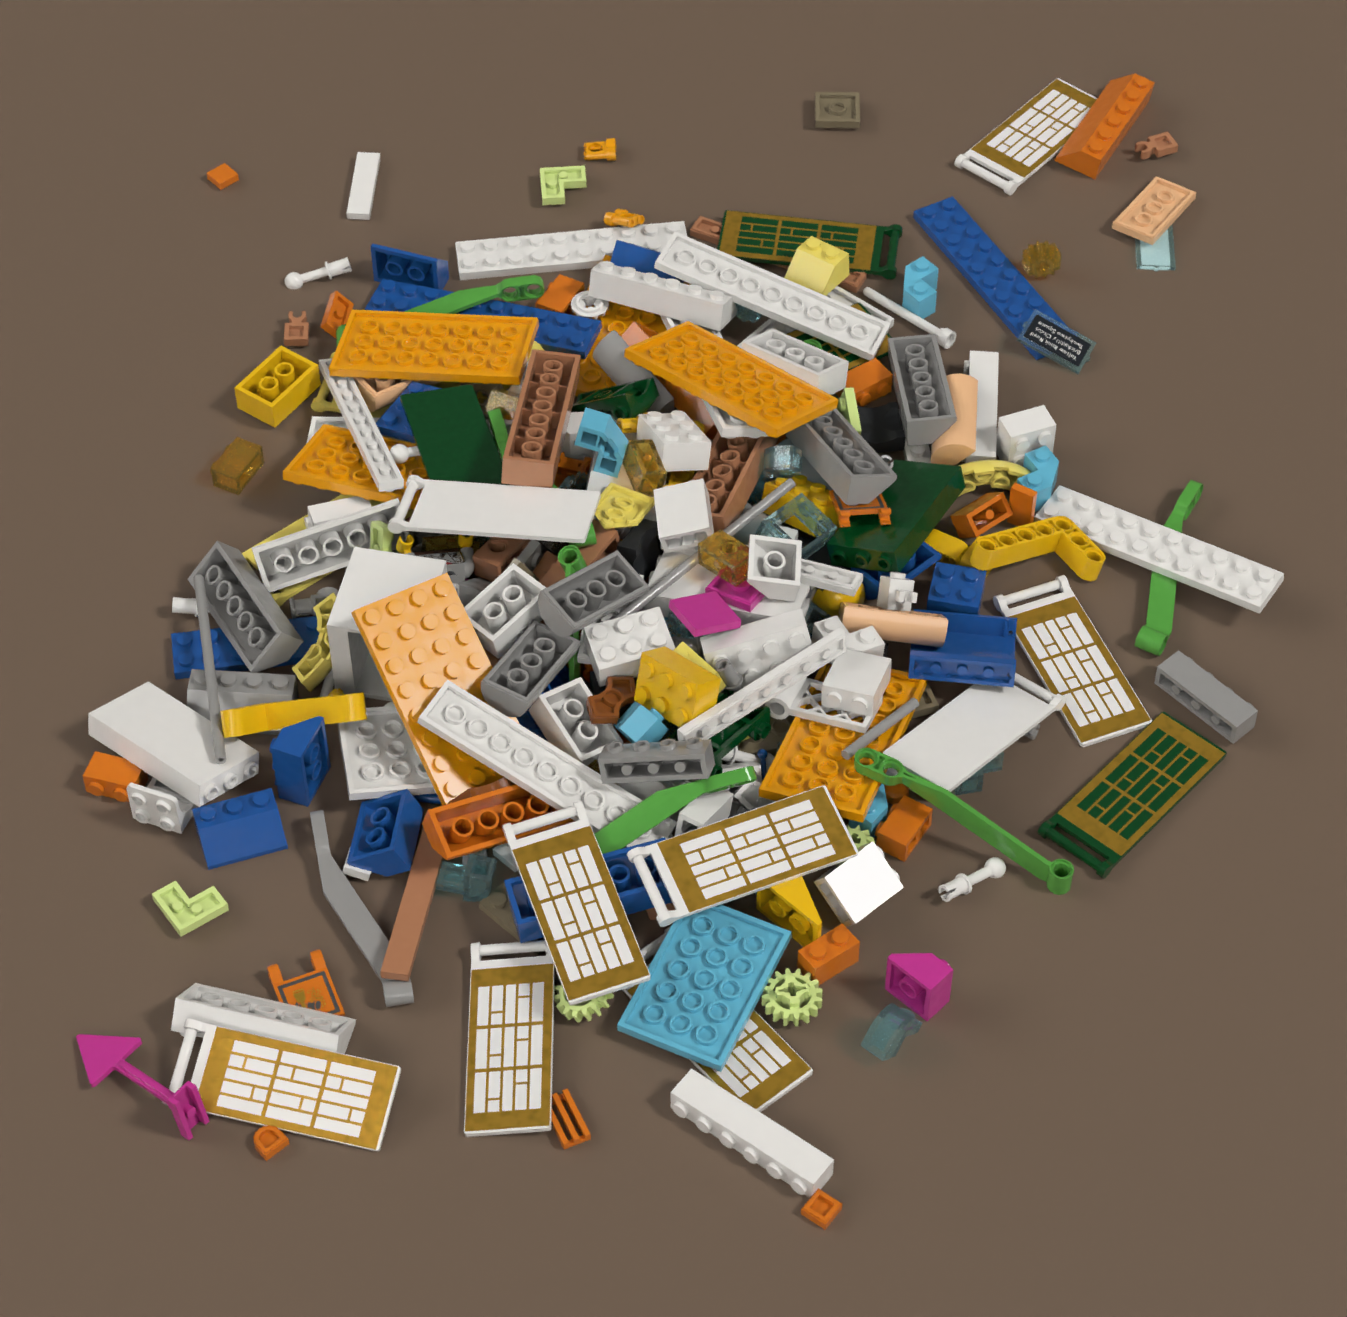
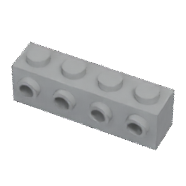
[1154,650,1258,744]
[598,737,715,784]

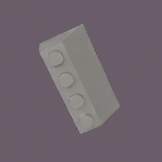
[187,669,299,735]

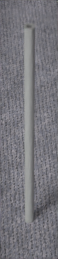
[612,478,796,619]
[194,574,226,764]

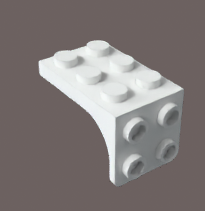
[126,777,198,834]

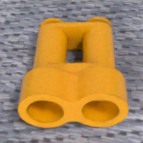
[584,138,616,161]
[604,209,645,228]

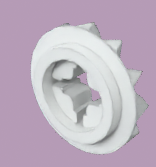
[571,290,609,320]

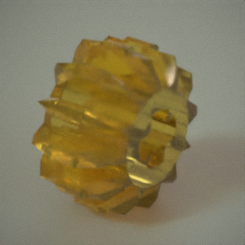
[1021,240,1062,279]

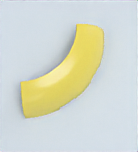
[958,460,1031,497]
[291,592,337,692]

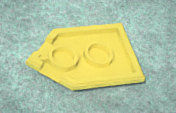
[595,483,655,530]

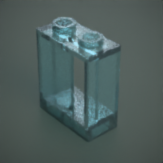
[755,493,838,559]

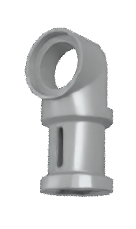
[289,587,338,619]

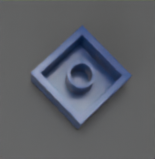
[927,562,987,615]

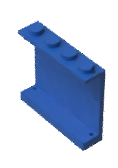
[908,609,1017,687]

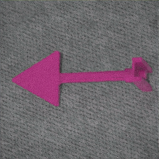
[76,1034,210,1141]

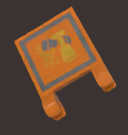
[829,490,891,528]
[267,949,345,1016]

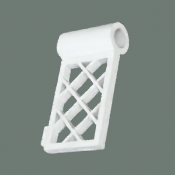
[765,677,883,734]

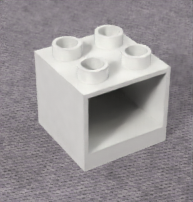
[326,547,459,702]

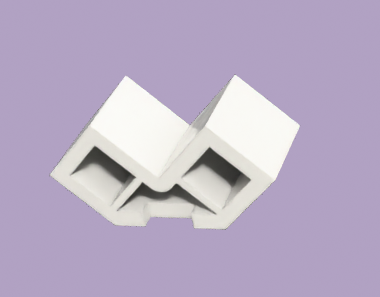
[811,615,885,664]

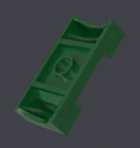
[571,377,660,420]
[667,689,771,780]

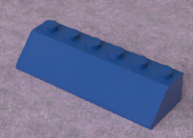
[504,837,672,943]

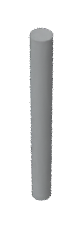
[841,698,919,760]

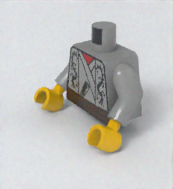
[396,534,475,583]

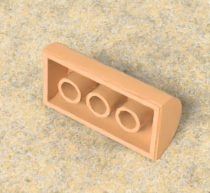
[931,373,978,466]
[353,377,444,412]
[839,602,949,648]

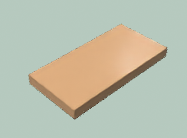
[1112,176,1197,245]

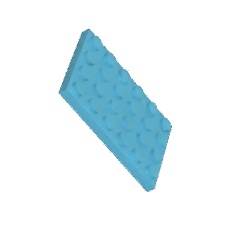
[617,905,792,1072]

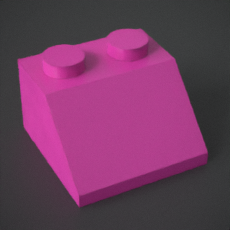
[885,953,953,1022]

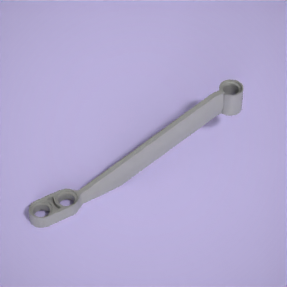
[310,810,414,1007]

